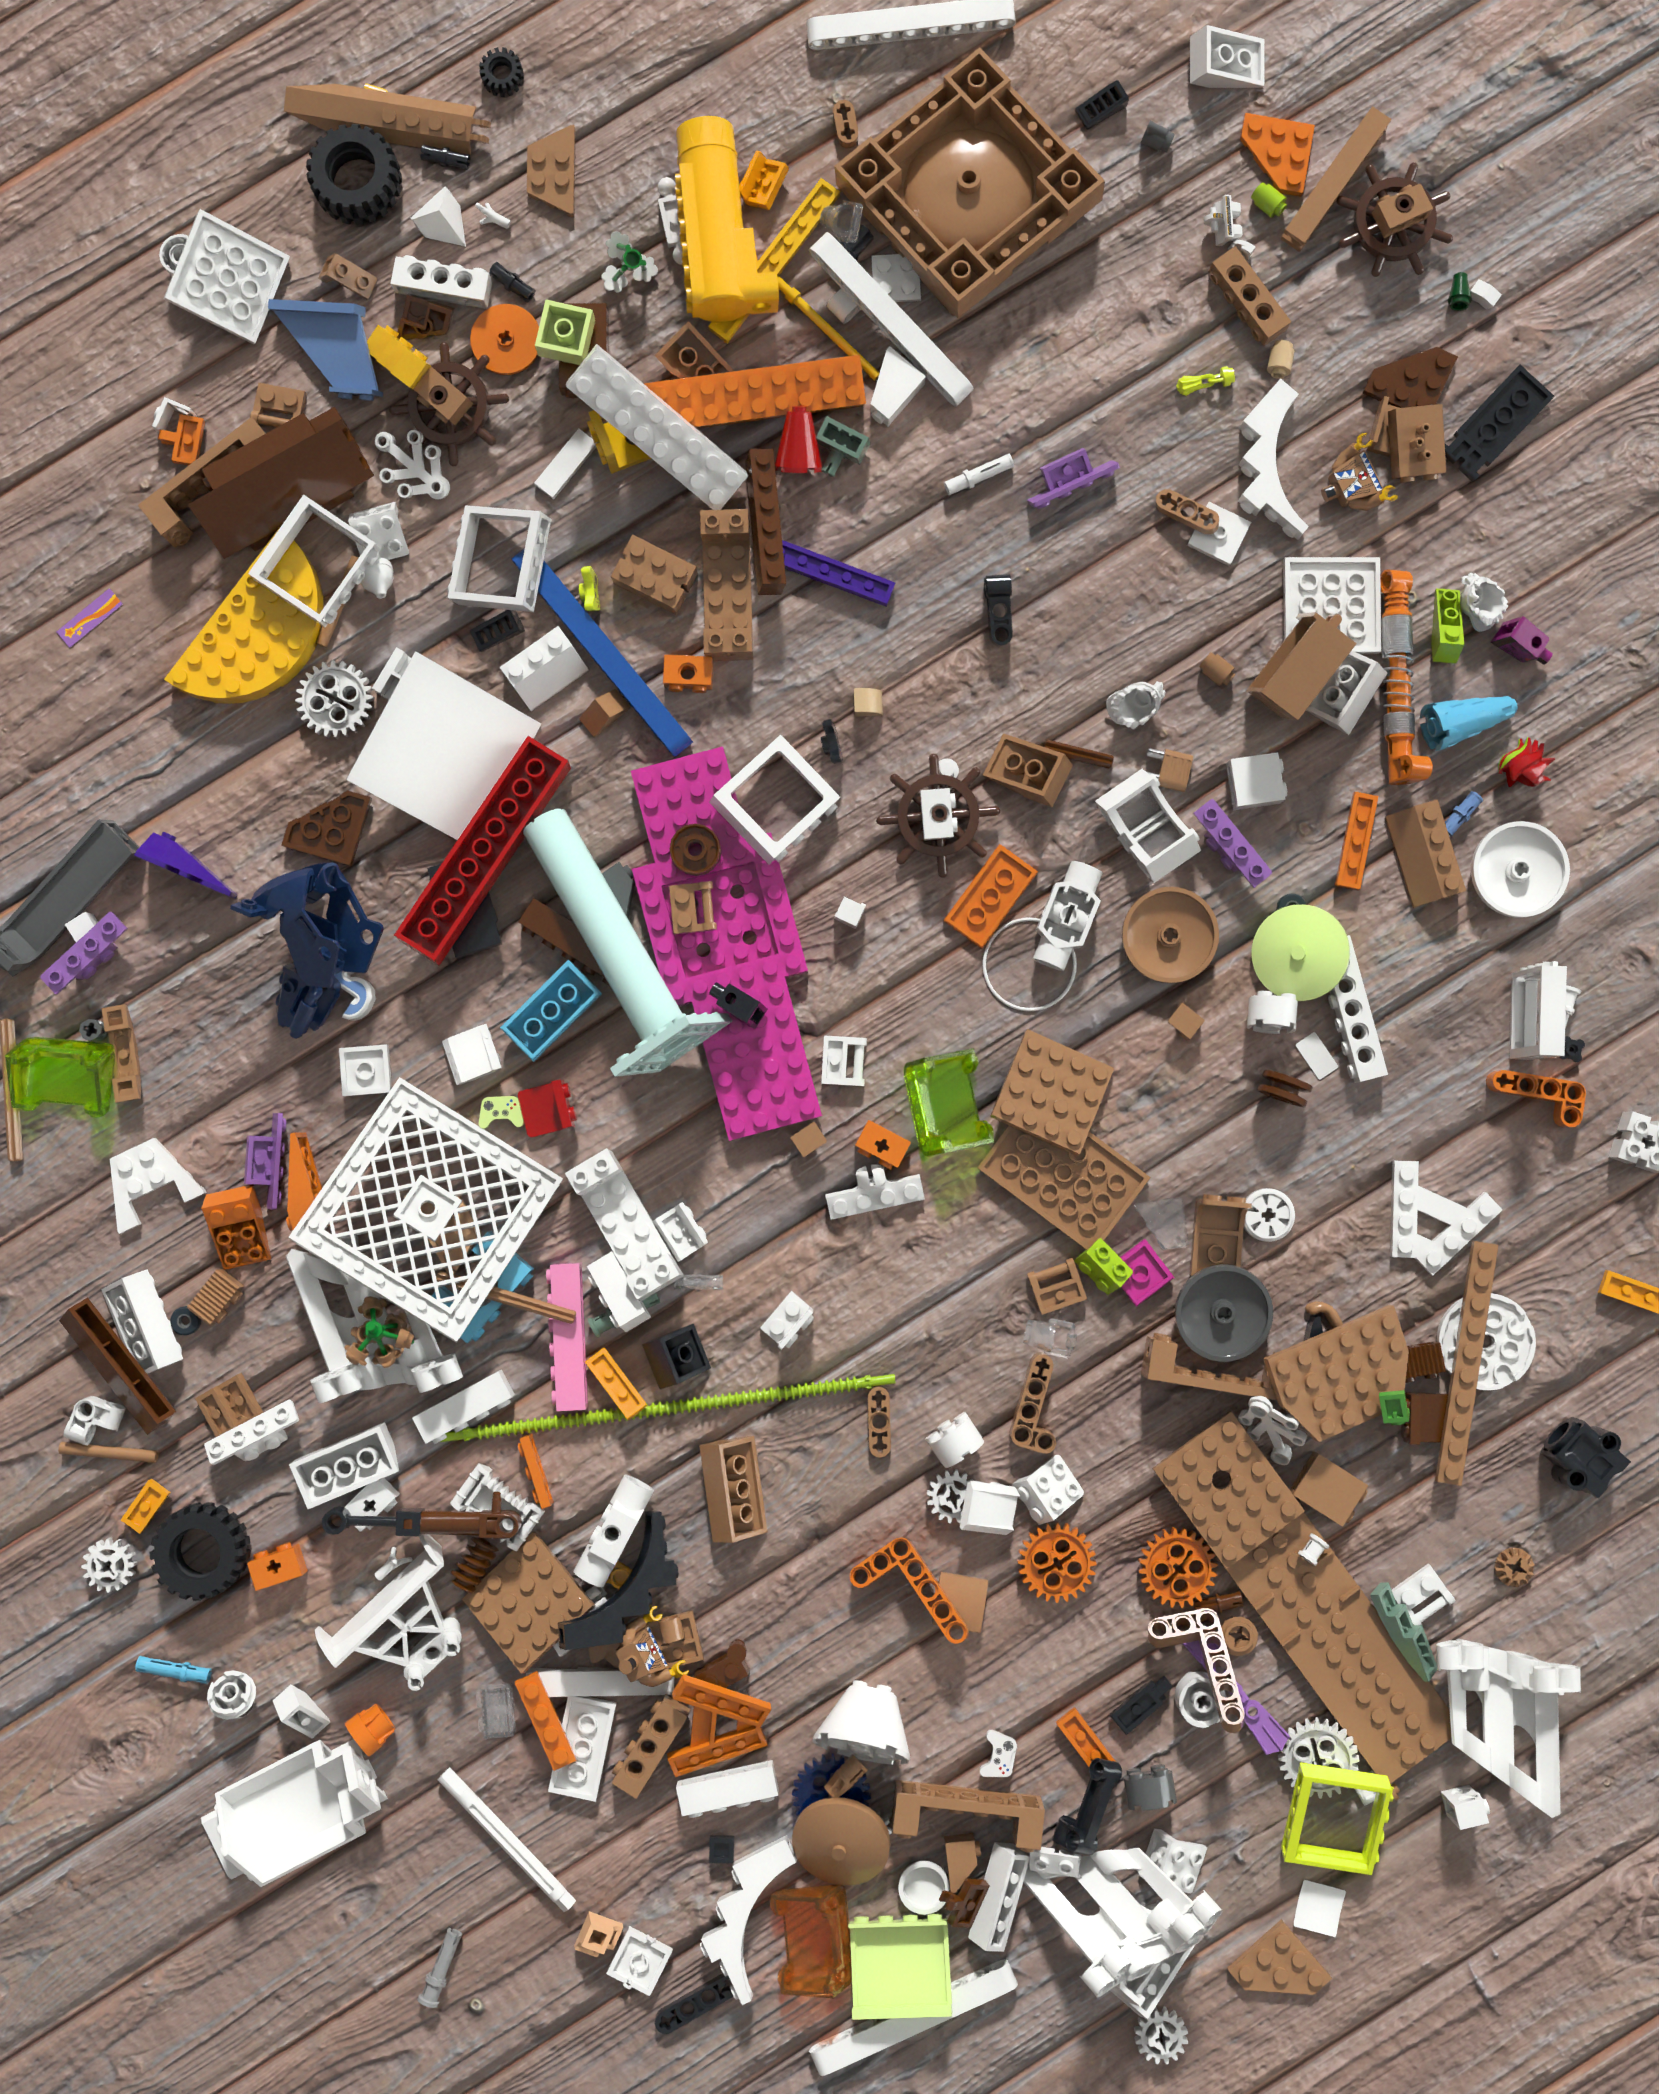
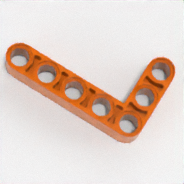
[850,1538,969,1644]

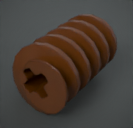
[451,1537,499,1593]

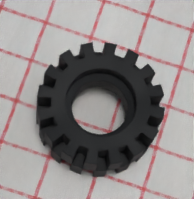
[479,47,524,97]

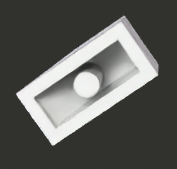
[273,1684,330,1739]

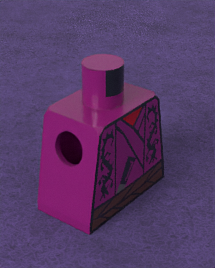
[1491,616,1553,665]

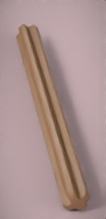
[0,1019,23,1161]
[436,1271,576,1324]

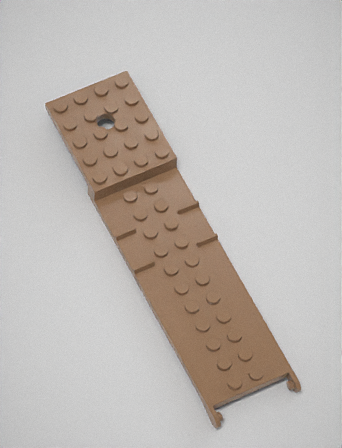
[1152,1411,1451,1801]

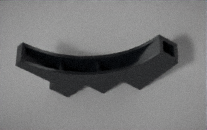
[558,1510,679,1650]

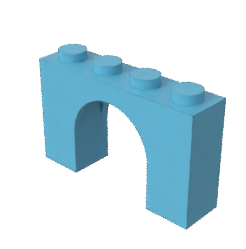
[432,1231,534,1343]

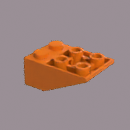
[201,1184,271,1270]

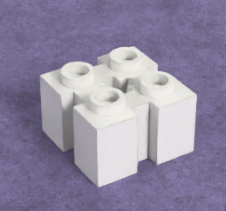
[1608,1111,1659,1173]

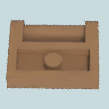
[250,383,307,427]
[669,881,717,935]
[1027,1258,1087,1315]

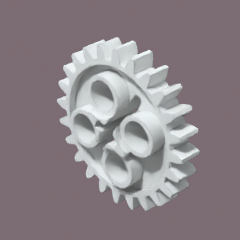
[295,660,375,739]
[1278,1717,1359,1799]

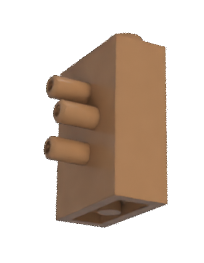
[1388,404,1446,483]

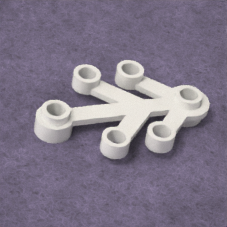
[375,430,450,500]
[1238,1396,1307,1465]

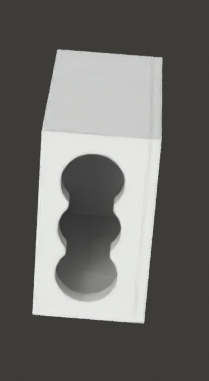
[1226,752,1287,810]

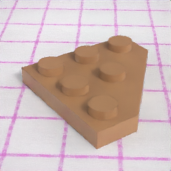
[1227,1919,1332,1995]

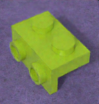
[1074,1238,1133,1295]

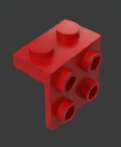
[518,1079,577,1137]

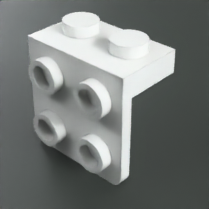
[1012,1455,1084,1525]

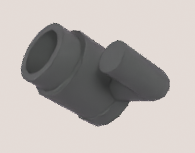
[1140,120,1175,153]

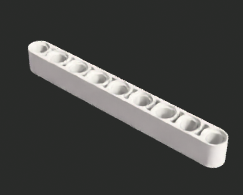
[806,0,1016,50]
[809,232,974,407]
[809,1959,1018,2076]

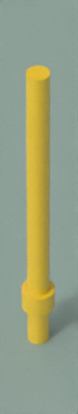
[778,276,879,381]

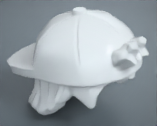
[1460,573,1508,632]
[1106,681,1166,729]

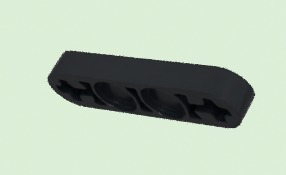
[655,1973,734,2034]

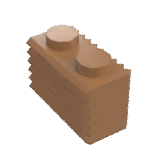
[187,1269,244,1326]

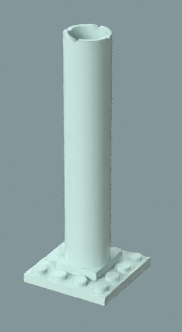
[523,809,732,1077]

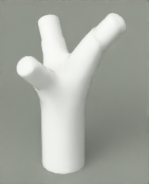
[475,203,511,229]
[374,1547,413,1581]

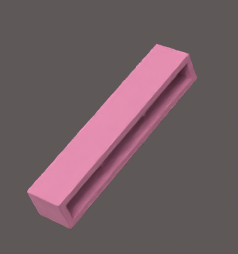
[546,1262,588,1411]

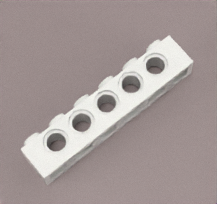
[1328,935,1388,1083]

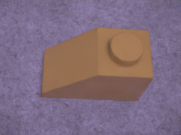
[944,1833,981,1893]

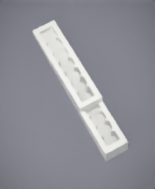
[526,1667,675,1697]

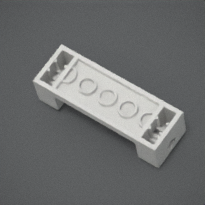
[565,1148,684,1301]

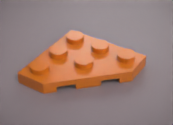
[1240,113,1315,197]

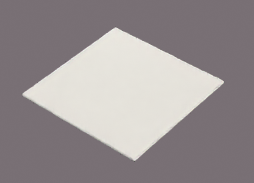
[346,651,541,840]

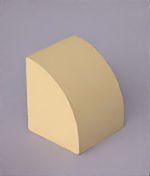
[854,688,883,717]

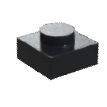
[709,1835,734,1863]

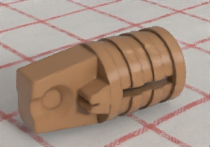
[824,1754,868,1798]

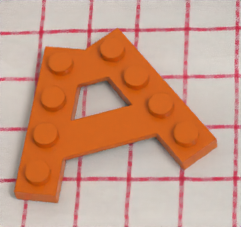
[667,1674,772,1778]

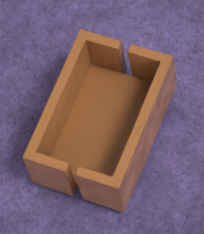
[611,534,698,616]

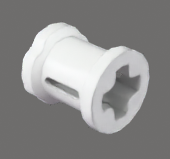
[1298,1533,1330,1566]

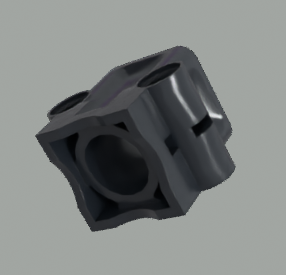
[1541,1417,1631,1498]

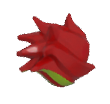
[1498,737,1555,787]

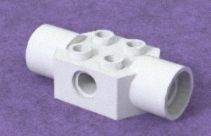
[1033,861,1103,971]
[573,1475,654,1587]

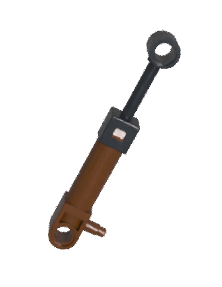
[322,1492,522,1539]

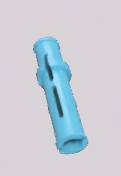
[135,1656,212,1684]

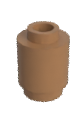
[1199,652,1236,687]

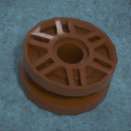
[669,823,721,876]
[1257,1070,1313,1108]

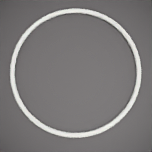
[983,918,1077,1011]

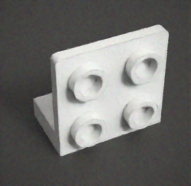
[348,502,409,560]
[760,1291,814,1350]
[1139,1828,1207,1893]

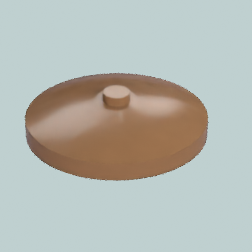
[1122,887,1219,983]
[792,1797,891,1885]

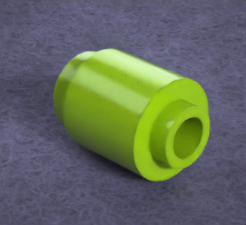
[1251,182,1287,218]

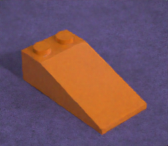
[286,1132,330,1231]

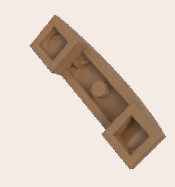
[101,1004,141,1103]

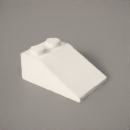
[1190,25,1264,88]

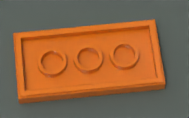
[943,844,1038,949]

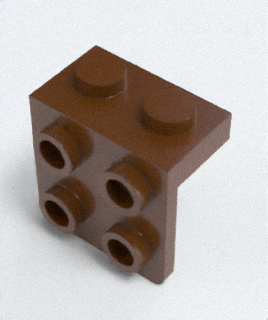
[1401,1392,1448,1445]

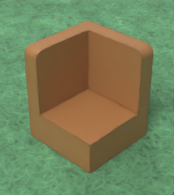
[1168,1003,1205,1041]
[790,1122,827,1158]

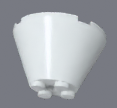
[813,1680,910,1765]

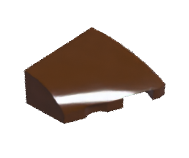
[397,293,455,340]

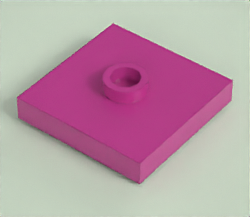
[1120,1239,1175,1307]

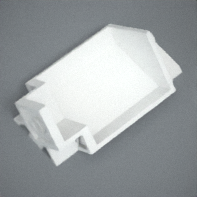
[201,1739,388,1887]

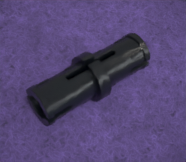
[420,144,470,170]
[489,262,536,303]

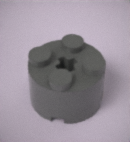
[1124,1764,1177,1811]

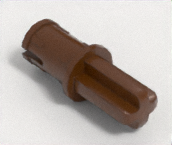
[1193,1591,1243,1613]

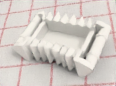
[450,1463,545,1551]

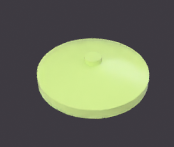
[1252,905,1350,1001]

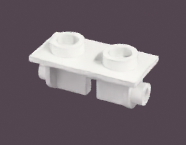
[1030,1847,1081,1878]

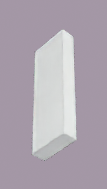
[534,428,596,500]

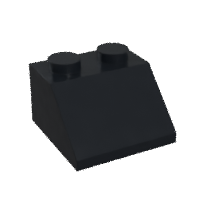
[642,1323,711,1389]

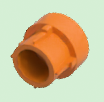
[345,1704,396,1757]

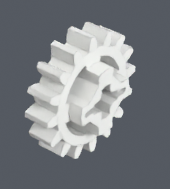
[926,1469,974,1524]
[81,1537,138,1593]
[1134,2006,1188,2064]

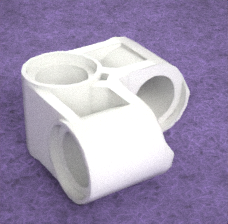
[63,1396,126,1446]

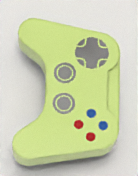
[479,1096,524,1129]

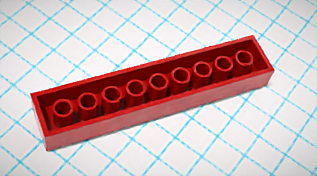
[394,736,571,966]

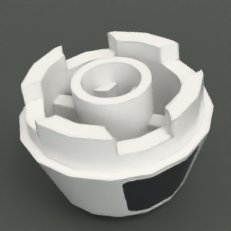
[207,1671,256,1720]

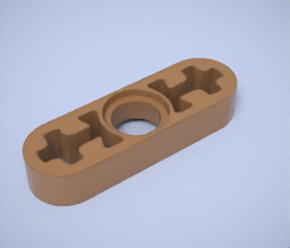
[1156,489,1219,535]
[868,1386,891,1458]

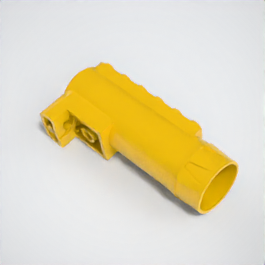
[675,116,779,322]

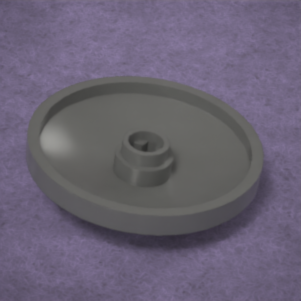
[1175,1264,1273,1362]

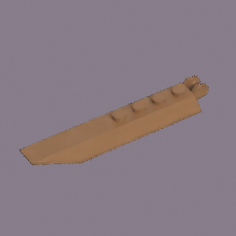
[284,84,491,156]

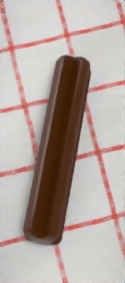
[1044,740,1114,769]

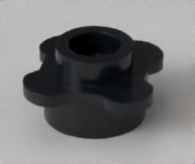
[1559,1036,1585,1063]

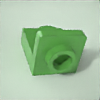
[1379,1390,1410,1425]

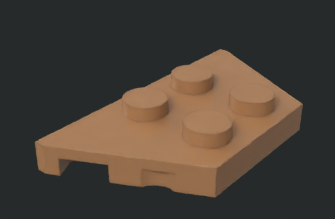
[527,125,576,217]

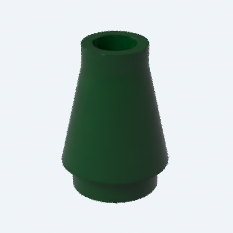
[1448,272,1472,311]

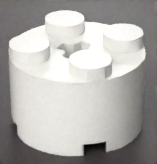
[1247,991,1298,1034]
[925,1412,984,1468]
[1174,1671,1227,1728]

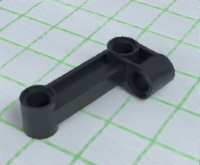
[1052,1758,1122,1855]

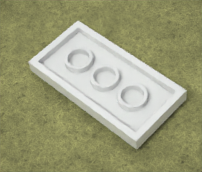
[548,1696,617,1802]

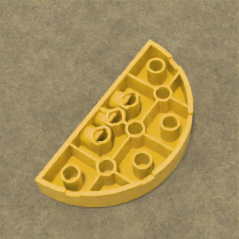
[164,528,324,704]

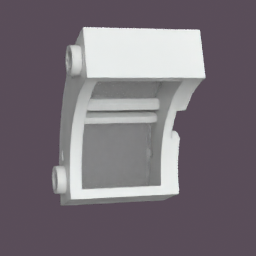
[1095,769,1201,883]

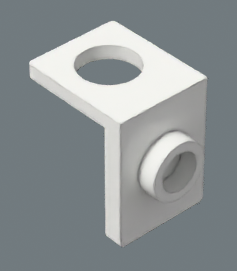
[152,397,197,434]

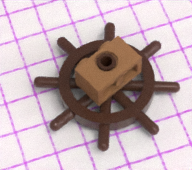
[1336,162,1453,277]
[389,342,509,467]

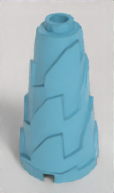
[1420,696,1518,751]

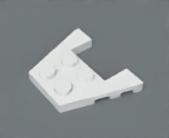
[110,1138,207,1234]

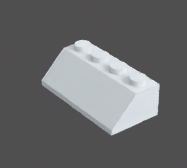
[101,1269,183,1374]
[289,1422,399,1509]

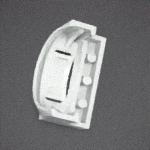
[1110,1901,1194,2019]

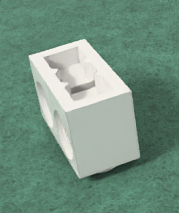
[1441,1785,1490,1830]

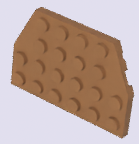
[1263,1305,1409,1442]

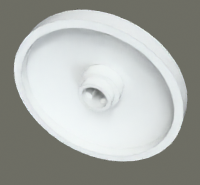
[1471,821,1570,918]

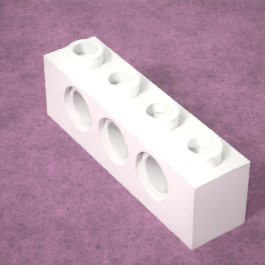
[391,255,493,309]

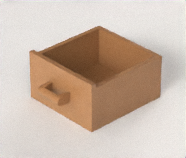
[1246,612,1357,720]

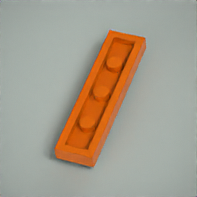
[1335,791,1379,890]
[515,1671,576,1771]

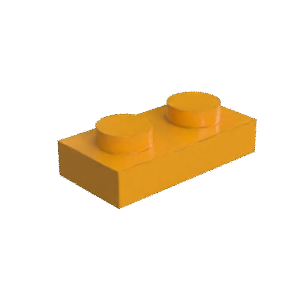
[121,1479,171,1534]

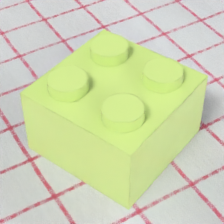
[535,300,595,365]

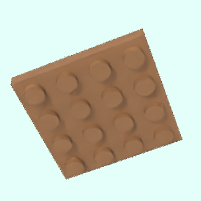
[990,1029,1114,1156]
[462,1532,596,1674]

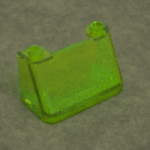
[5,1037,115,1118]
[904,1048,994,1157]

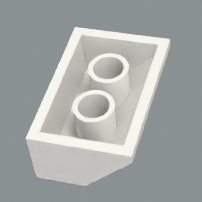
[500,626,589,711]
[1306,651,1387,735]

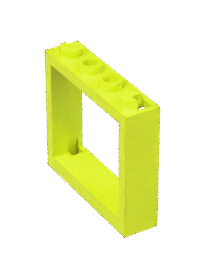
[1281,1762,1394,1875]

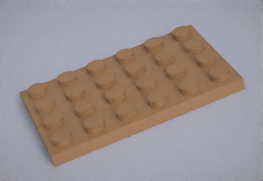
[977,1125,1151,1250]

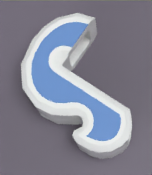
[334,971,376,1021]

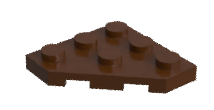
[1362,347,1458,408]
[281,790,372,867]

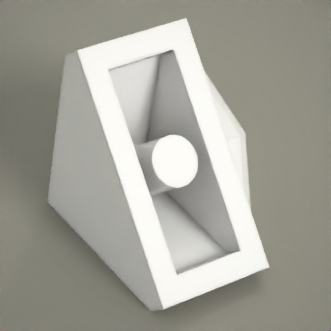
[411,187,466,247]

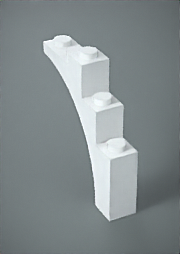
[1238,379,1309,540]
[700,1835,797,2005]

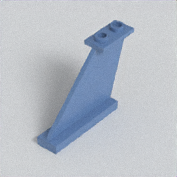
[268,299,383,401]

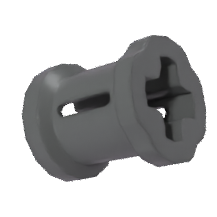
[79,1019,108,1042]

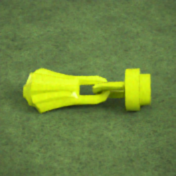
[1176,366,1235,396]

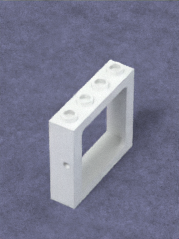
[709,735,840,865]

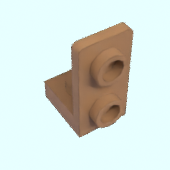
[318,253,377,299]

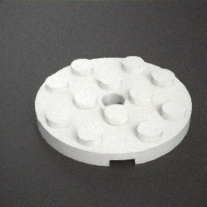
[1437,1293,1536,1390]

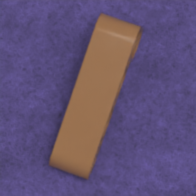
[1009,1352,1056,1454]

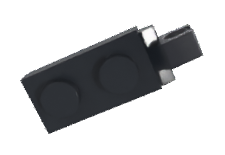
[1110,1675,1173,1735]

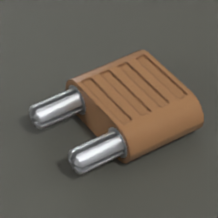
[1147,748,1193,792]

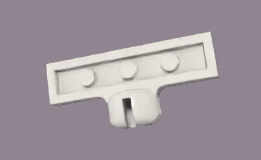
[825,1164,925,1220]

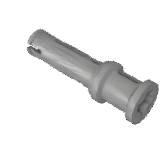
[417,1928,462,2008]

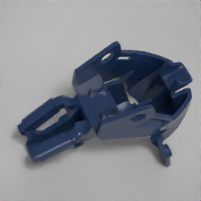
[230,862,384,1039]

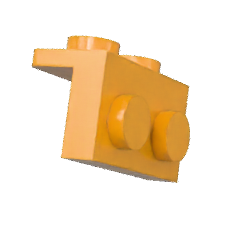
[739,151,789,210]

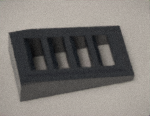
[1075,80,1129,130]
[469,610,525,652]

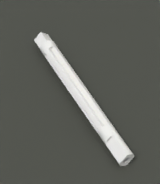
[437,1767,576,1912]

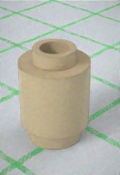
[1267,340,1295,379]

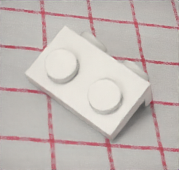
[652,1202,708,1262]

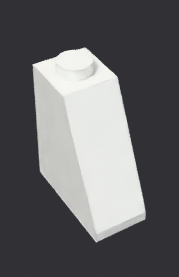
[870,346,926,426]

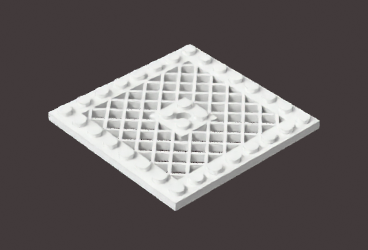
[289,1077,563,1343]

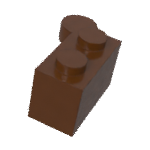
[694,1639,750,1688]

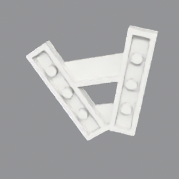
[1390,1161,1502,1276]

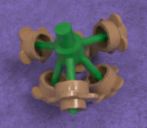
[344,1296,414,1368]

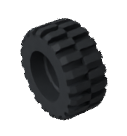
[306,124,402,225]
[149,1502,251,1601]

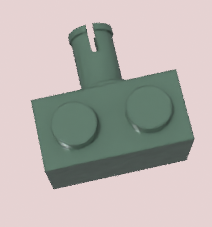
[816,416,871,477]

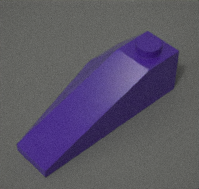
[134,832,237,899]

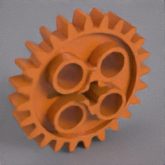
[1017,1522,1097,1603]
[1138,1527,1218,1608]

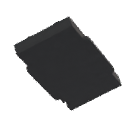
[427,864,503,959]

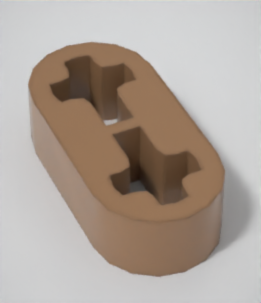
[833,100,858,148]

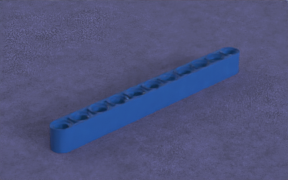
[511,548,693,757]

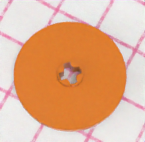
[470,304,539,375]

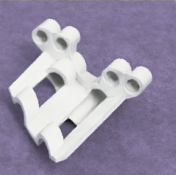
[286,1249,463,1404]
[1436,1639,1581,1818]
[1023,1848,1222,1998]

